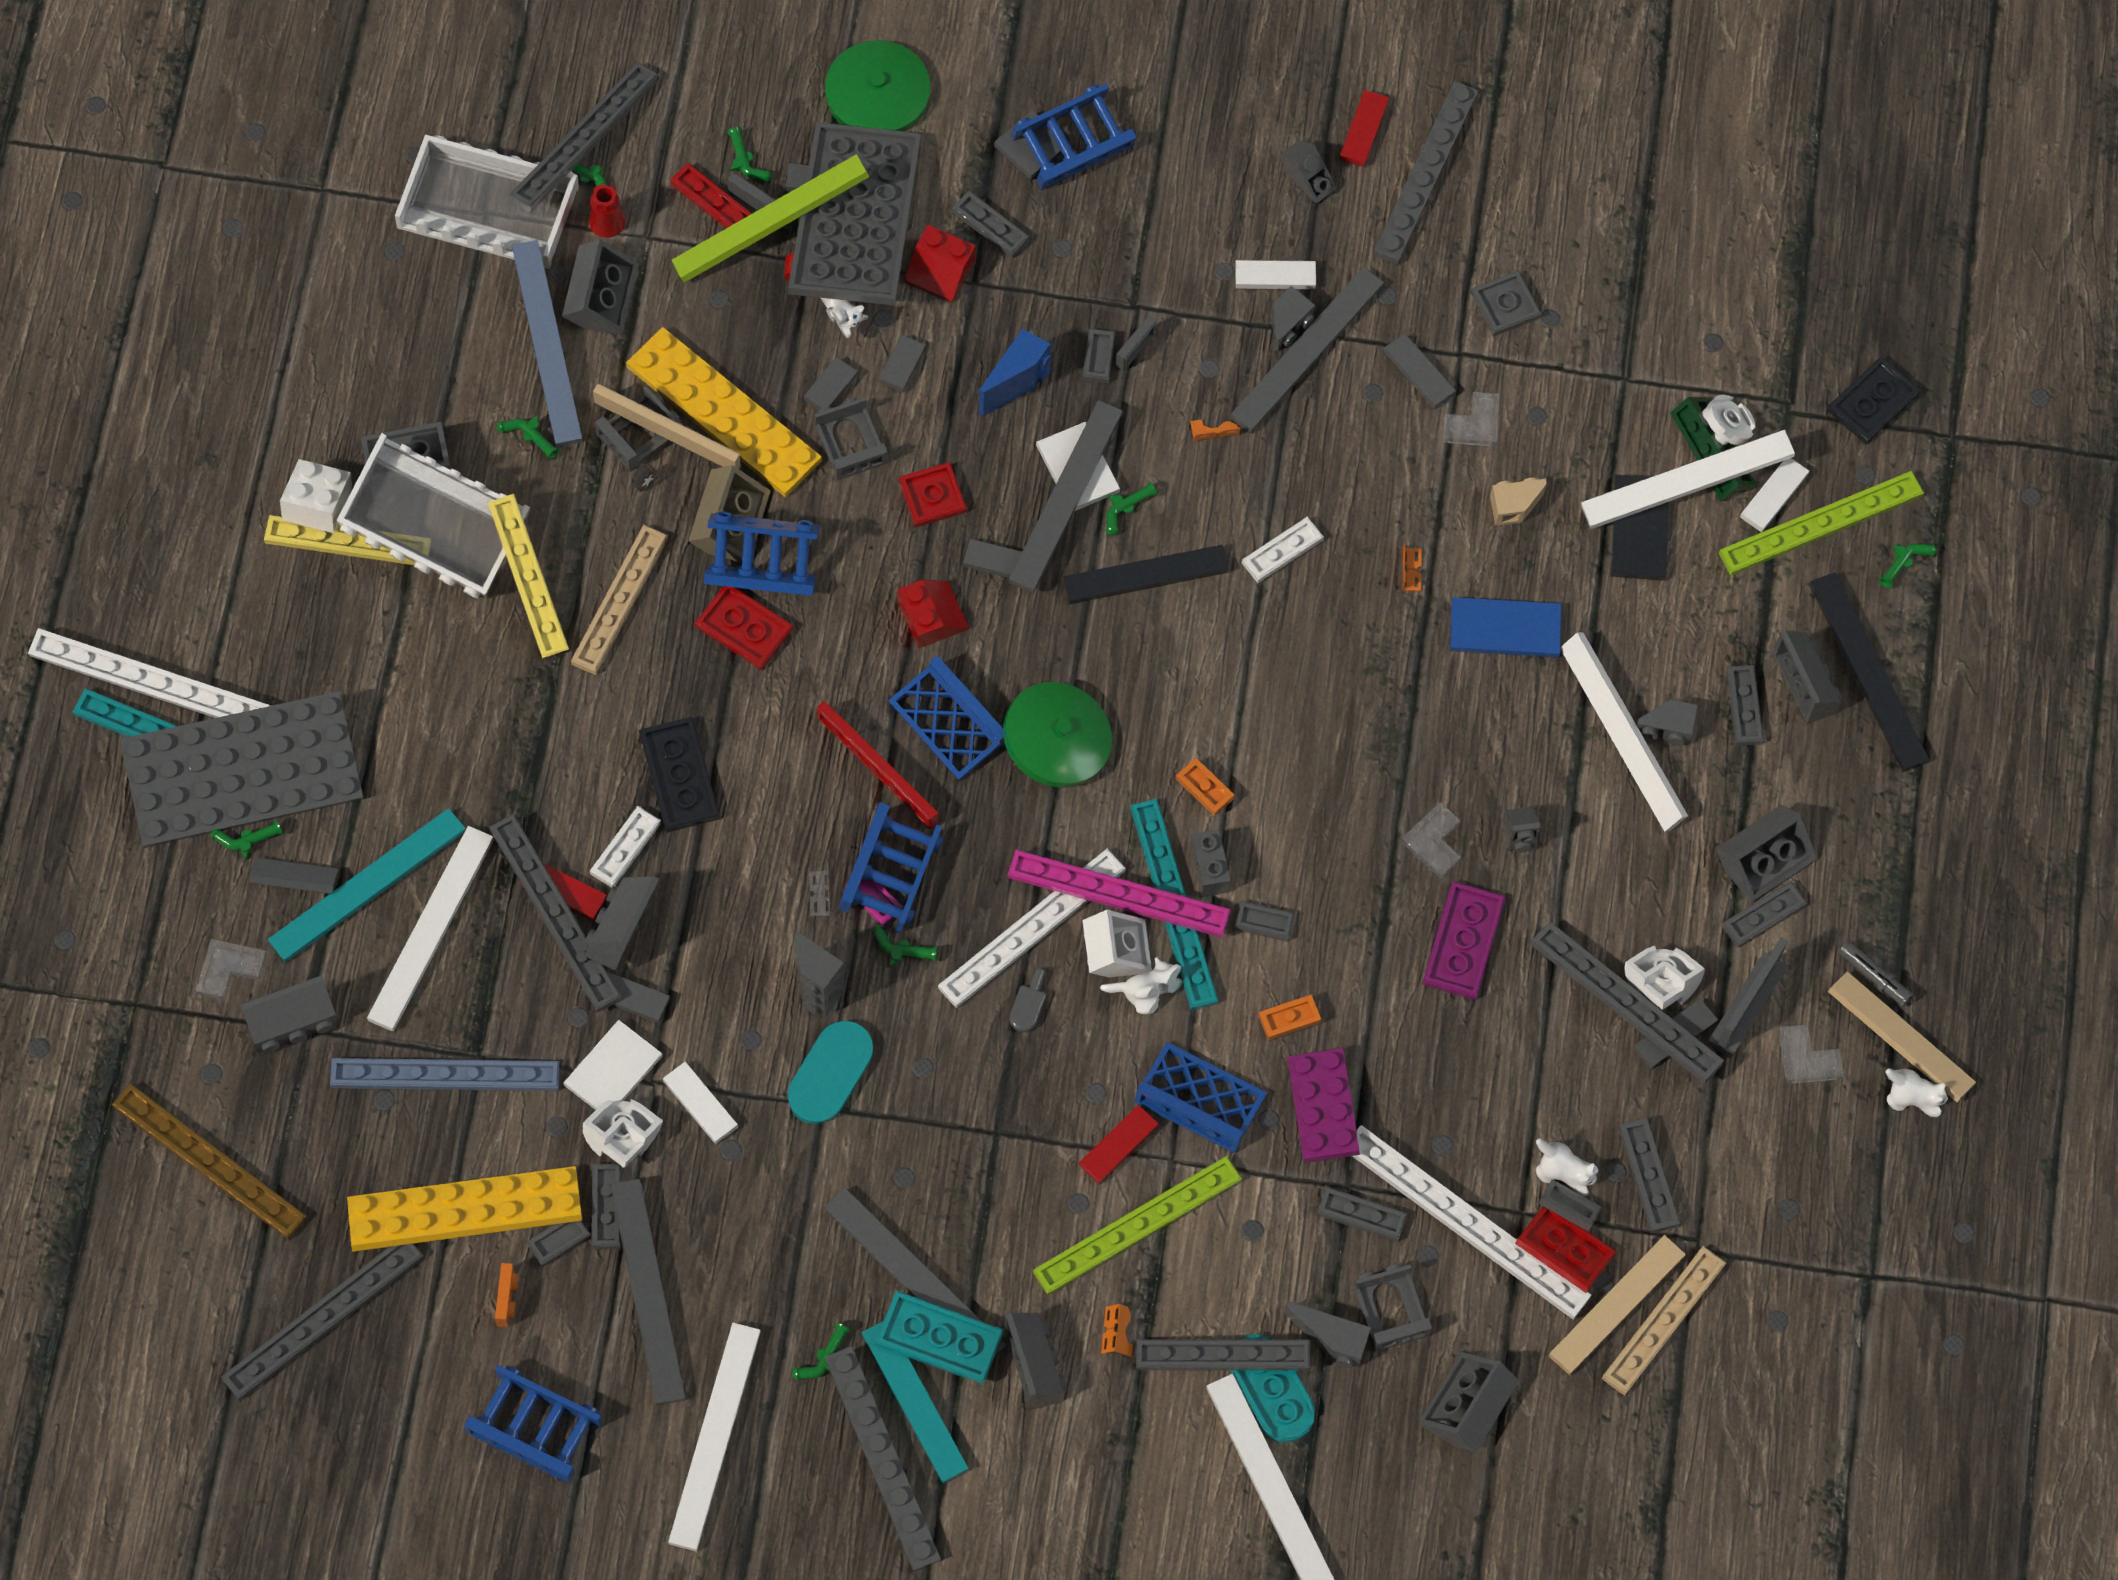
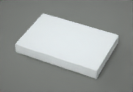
[1036,422,1120,511]
[564,1020,662,1110]

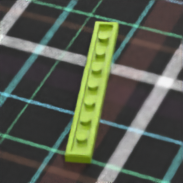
[672,154,869,283]
[1719,471,1924,576]
[1033,1156,1242,1296]

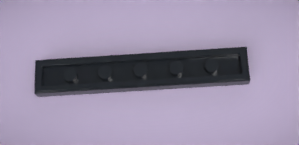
[1063,545,1229,604]

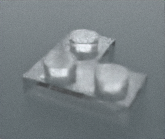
[1442,392,1500,447]
[1401,802,1461,879]
[196,939,267,1000]
[1778,1025,1844,1084]

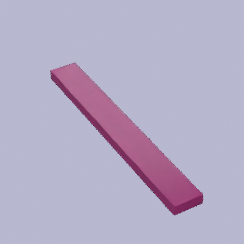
[1008,850,1231,938]

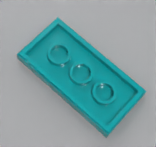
[875,1290,1004,1385]

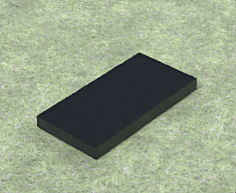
[1611,474,1669,581]
[639,717,720,833]

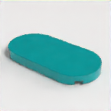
[788,1021,873,1125]
[1230,1334,1315,1443]

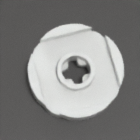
[1703,395,1755,445]

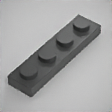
[1619,1118,1680,1233]

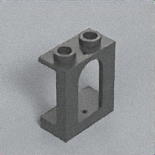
[595,386,681,472]
[814,397,888,481]
[1354,1264,1432,1352]

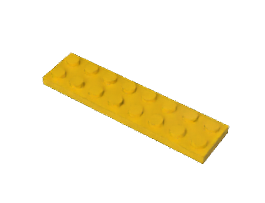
[626,327,822,498]
[347,1166,582,1252]

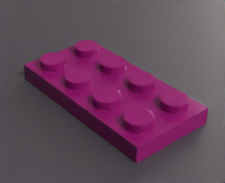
[1287,1048,1360,1164]

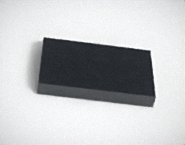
[1826,356,1921,445]

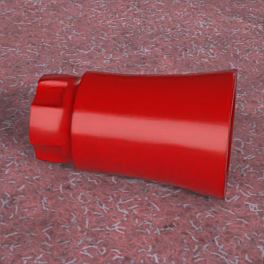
[589,184,626,238]

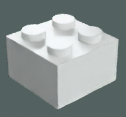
[280,459,352,533]

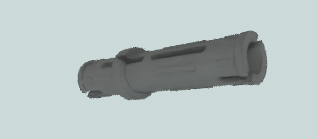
[1838,940,1913,1008]

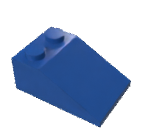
[979,328,1052,416]

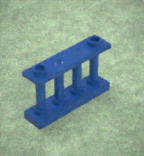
[1012,83,1137,190]
[704,511,820,596]
[838,802,944,933]
[464,1365,602,1484]

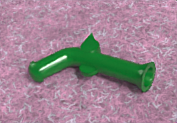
[727,127,771,183]
[571,164,607,187]
[497,415,560,461]
[1106,481,1158,536]
[1878,543,1937,589]
[211,819,283,861]
[872,925,937,967]
[792,1323,850,1381]

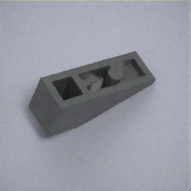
[1285,1301,1371,1368]

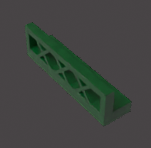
[1670,397,1757,501]

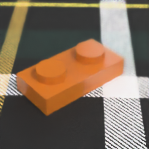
[1176,758,1235,817]
[1258,994,1322,1041]
[495,1263,519,1327]

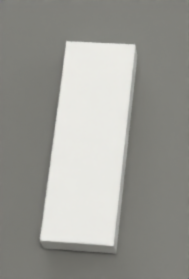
[1235,260,1316,289]
[1740,458,1809,532]
[1242,516,1324,583]
[590,806,661,888]
[663,1062,738,1145]

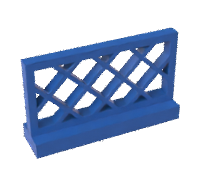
[888,655,1005,781]
[1134,1042,1267,1153]

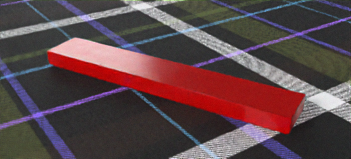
[817,701,938,829]

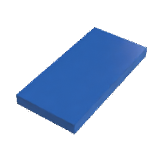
[1450,597,1561,657]

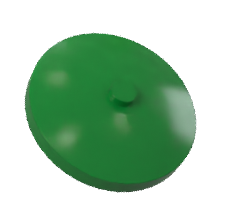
[825,40,930,132]
[1003,682,1112,788]

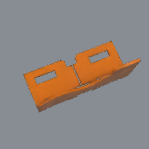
[1190,420,1240,442]
[1402,544,1422,591]
[1101,1304,1133,1357]

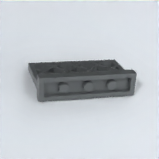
[1707,937,1788,1058]

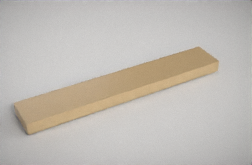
[593,384,741,469]
[571,525,668,675]
[1828,972,1976,1102]
[1549,1235,1686,1375]
[1602,1246,1726,1396]

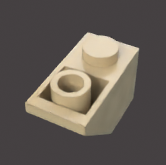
[1490,477,1547,526]

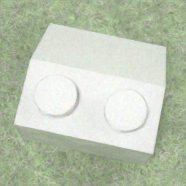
[1083,910,1152,977]

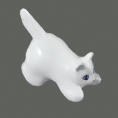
[820,298,868,339]
[1100,957,1183,1015]
[1886,1068,1948,1117]
[1536,1138,1598,1197]

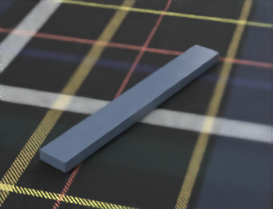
[512,240,582,447]
[330,1058,560,1091]

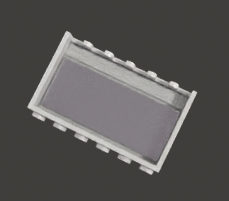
[395,135,579,269]
[337,433,530,599]

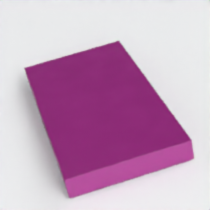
[1422,881,1506,1000]

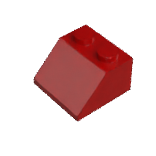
[904,225,976,303]
[897,580,969,649]

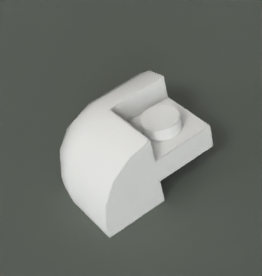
[1625,946,1705,1010]
[583,1099,663,1168]

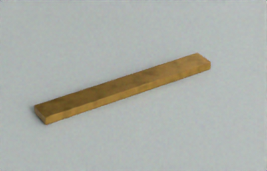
[112,1083,307,1240]

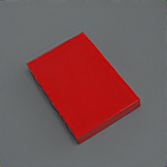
[695,586,794,670]
[1515,1206,1616,1293]

